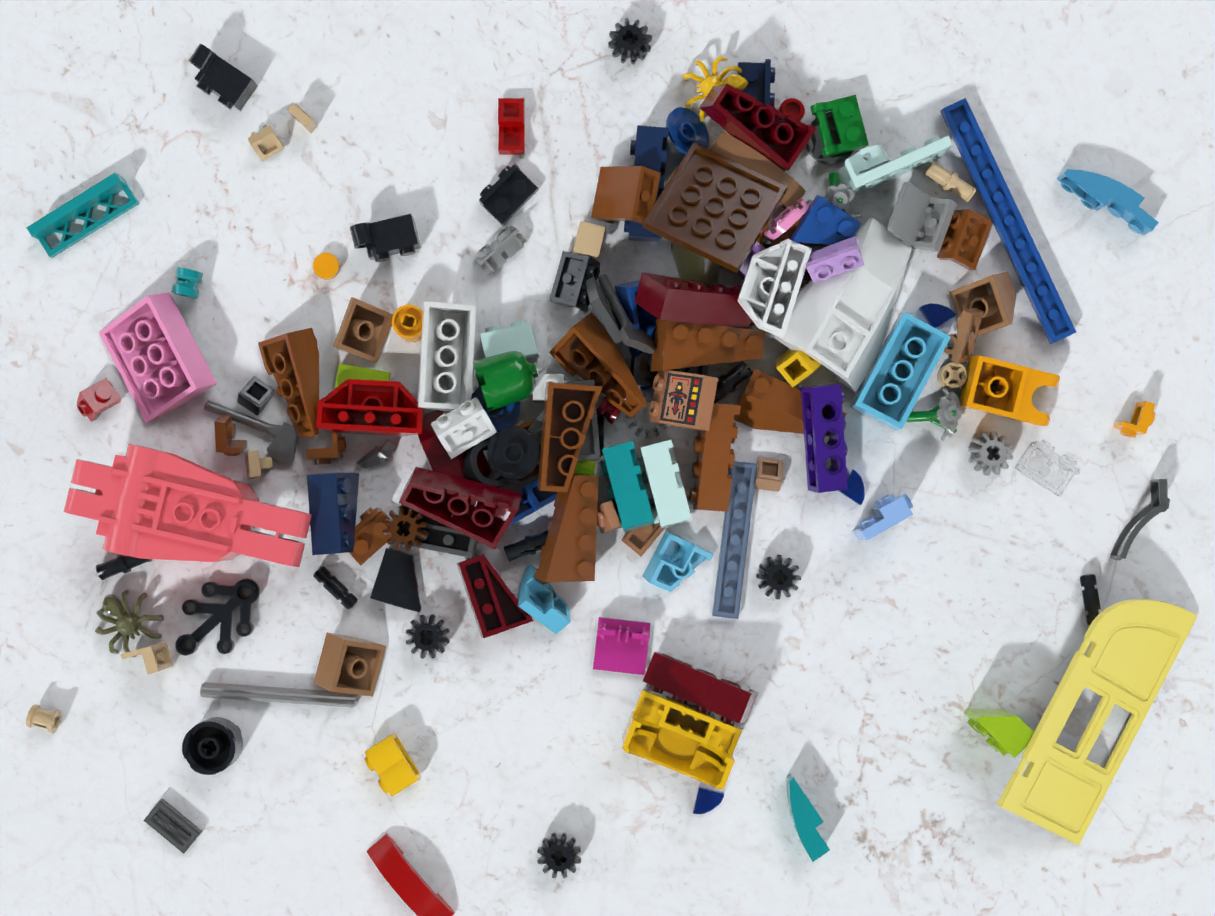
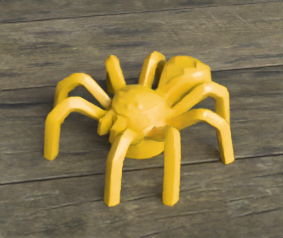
[683,56,748,122]

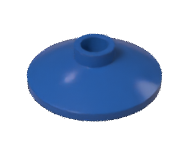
[666,107,709,154]

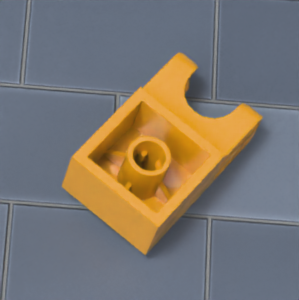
[959,355,1060,426]

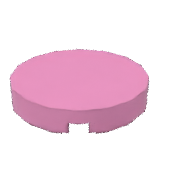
[764,199,809,241]

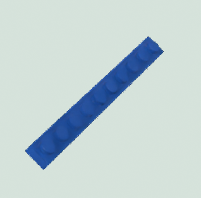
[940,98,1076,344]

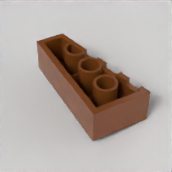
[689,403,741,512]
[534,473,599,582]

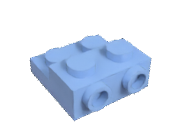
[853,494,913,541]

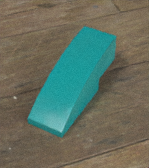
[786,774,830,862]

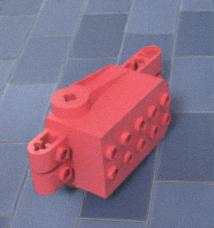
[63,444,312,567]

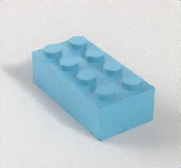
[850,312,951,431]

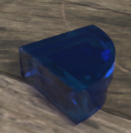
[919,303,956,328]
[838,469,865,505]
[693,786,724,814]

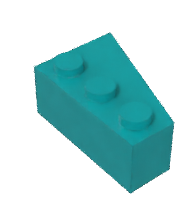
[600,441,654,532]

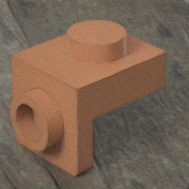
[597,501,623,534]

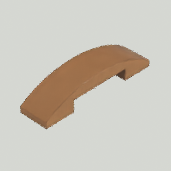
[710,131,806,209]

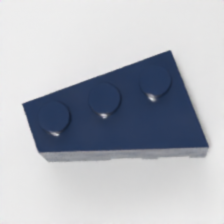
[307,473,359,555]

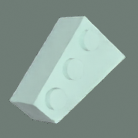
[637,439,692,528]

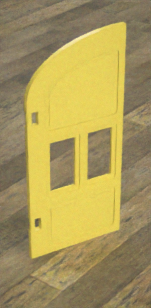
[997,599,1198,845]

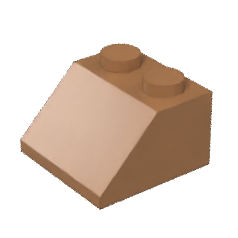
[313,632,386,697]

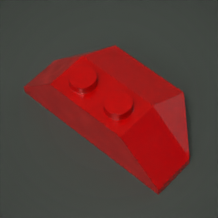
[316,379,424,436]

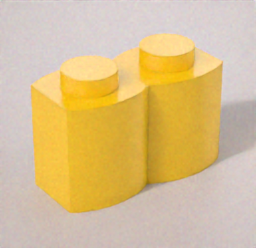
[364,733,421,797]

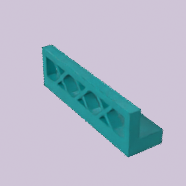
[26,172,139,258]

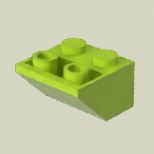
[964,709,1034,758]

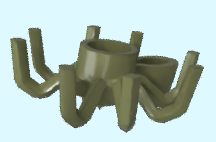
[95,590,164,657]

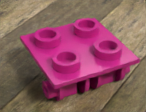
[593,617,651,675]

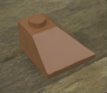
[949,271,1016,337]

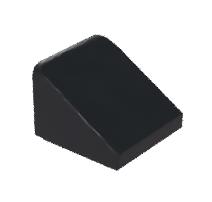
[237,376,275,416]

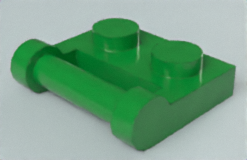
[810,95,869,157]

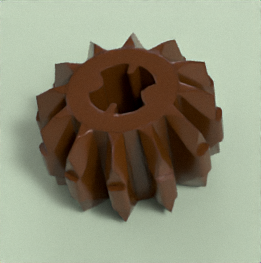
[382,506,428,551]

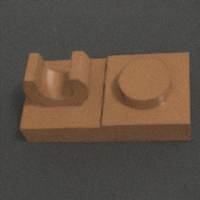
[944,308,984,364]

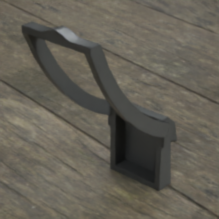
[1110,479,1170,560]

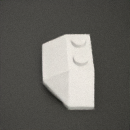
[737,239,812,338]

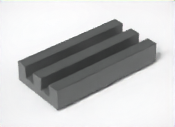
[143,798,203,854]

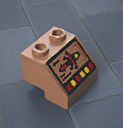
[648,370,718,431]

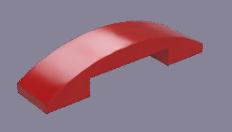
[367,833,455,916]

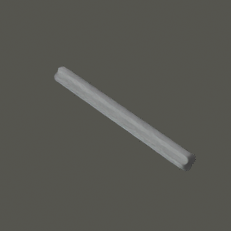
[200,682,357,708]

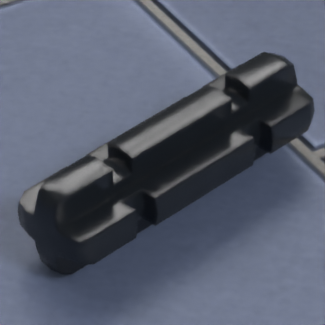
[313,567,358,610]
[1080,574,1101,625]

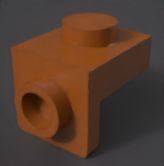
[306,431,346,465]

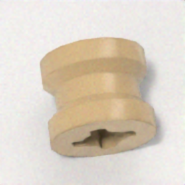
[937,362,967,390]

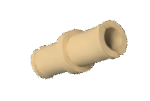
[924,160,977,202]

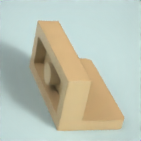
[121,641,173,674]

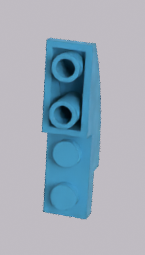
[1057,169,1159,235]

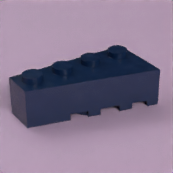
[624,125,669,242]

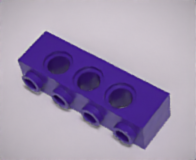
[801,384,849,493]

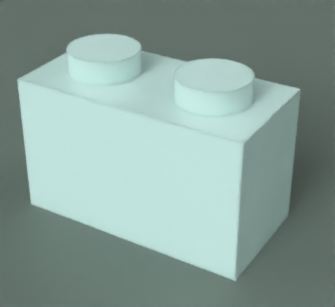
[480,320,539,359]

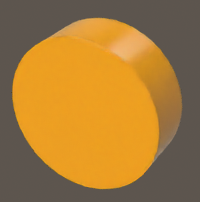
[313,253,340,280]

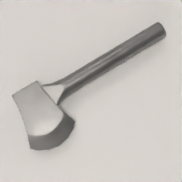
[598,274,656,354]
[204,400,298,463]

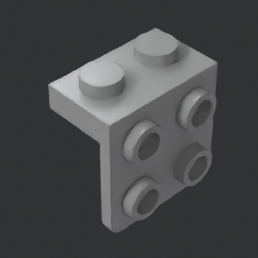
[888,182,957,252]

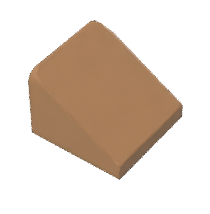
[754,457,784,491]

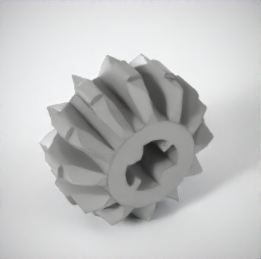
[967,432,1013,476]

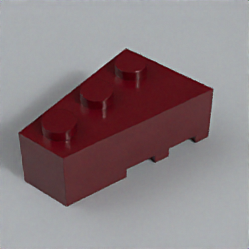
[456,554,534,638]

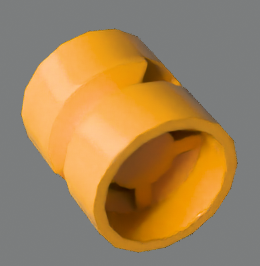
[392,305,423,342]

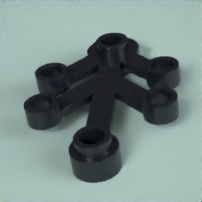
[175,579,260,656]

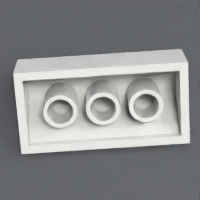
[418,301,476,411]

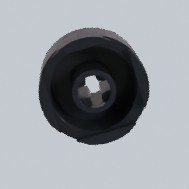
[182,717,243,775]

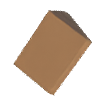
[333,297,393,363]

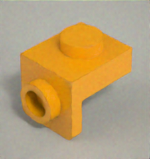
[1113,401,1156,438]

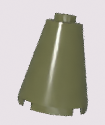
[671,242,720,284]

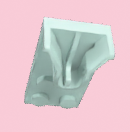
[837,136,953,195]

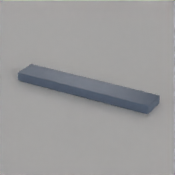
[712,461,757,619]

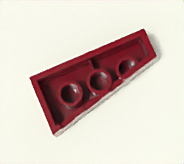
[699,84,817,171]
[635,272,751,328]
[399,467,522,549]
[643,652,759,726]

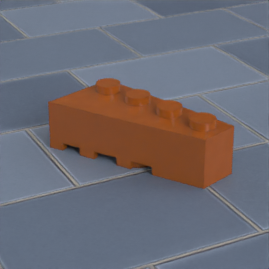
[651,319,765,371]
[538,382,602,492]

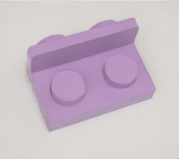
[806,236,864,283]

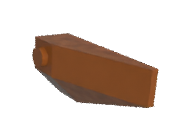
[734,369,847,437]

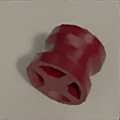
[597,397,621,424]

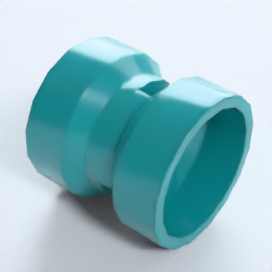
[171,267,203,299]

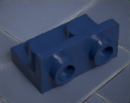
[737,59,775,107]

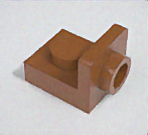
[214,415,247,456]

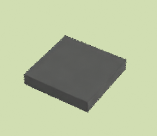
[585,276,622,344]

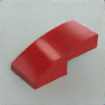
[498,98,525,155]

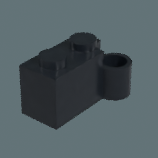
[188,44,258,111]
[350,214,421,262]

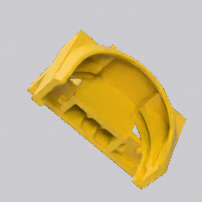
[622,689,742,789]

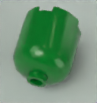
[473,351,538,412]

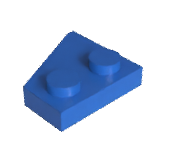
[790,195,861,245]

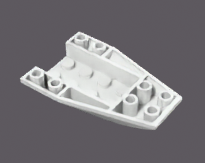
[773,218,912,392]

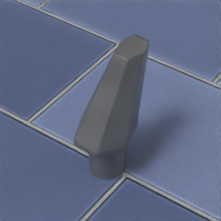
[356,439,396,468]

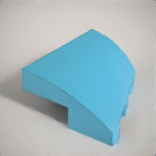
[642,531,713,592]
[518,564,571,634]

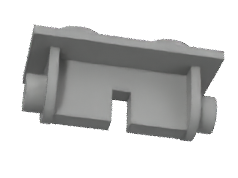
[474,226,526,275]

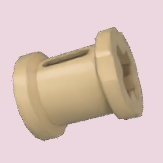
[26,704,62,734]

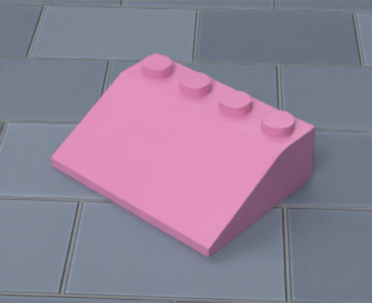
[99,292,217,423]

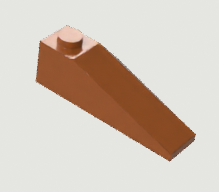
[549,312,647,418]
[258,328,319,439]

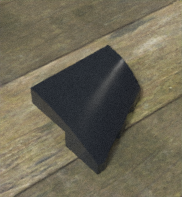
[370,548,422,612]

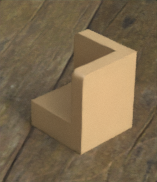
[573,221,606,258]

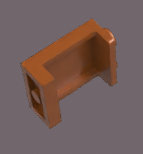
[591,166,661,224]

